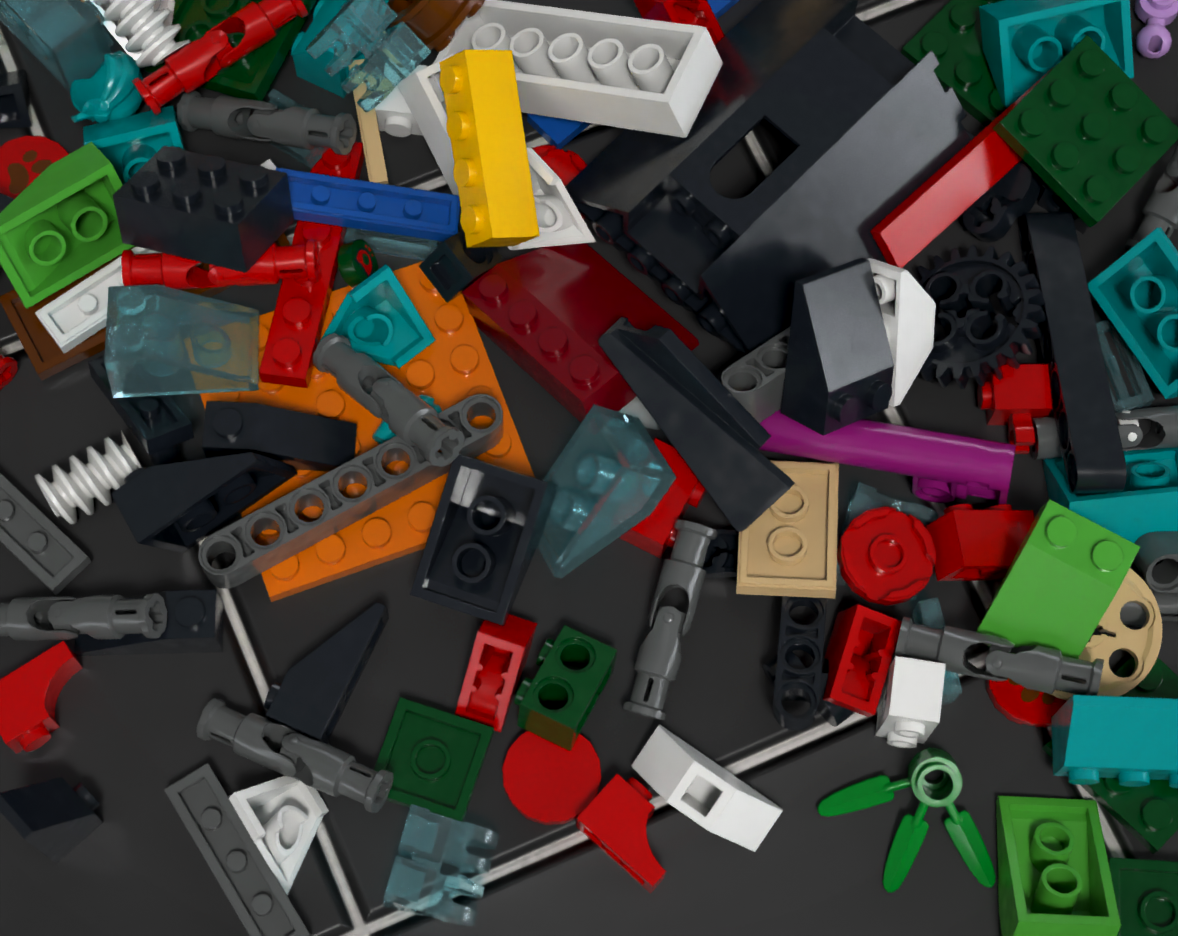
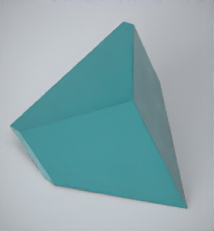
[320,264,435,369]

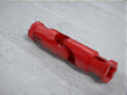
[132,0,308,116]
[121,240,319,292]

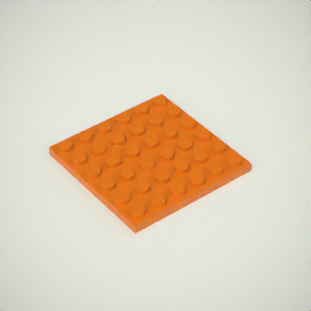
[182,261,535,602]

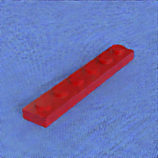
[259,142,365,388]

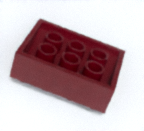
[462,243,699,433]

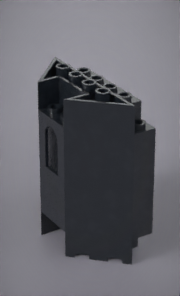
[565,0,975,356]

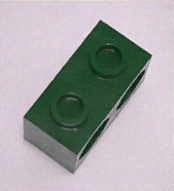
[514,625,618,751]

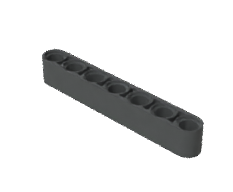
[198,394,504,589]

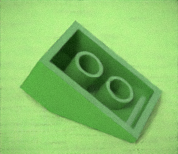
[0,142,134,309]
[976,499,1140,659]
[996,796,1121,936]

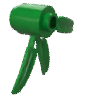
[817,748,996,893]

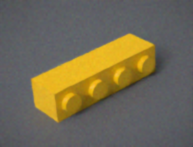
[439,49,540,248]

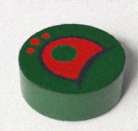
[337,239,378,288]

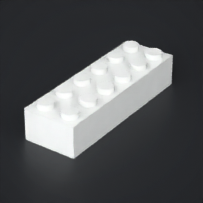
[433,0,723,138]

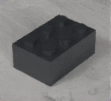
[113,146,294,273]

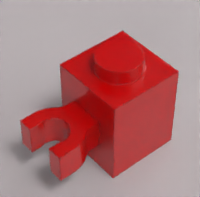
[977,364,1053,454]

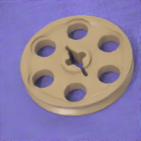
[1051,568,1163,701]

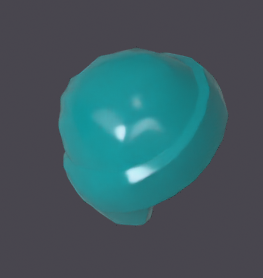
[70,51,144,123]

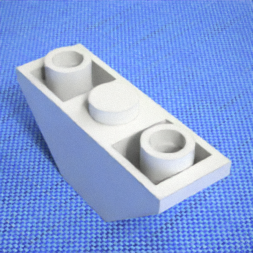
[867,258,936,407]
[631,724,783,852]

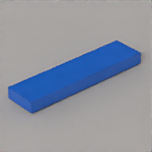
[275,167,460,242]

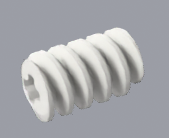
[93,0,191,68]
[34,430,142,525]

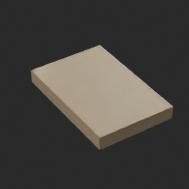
[736,460,839,599]

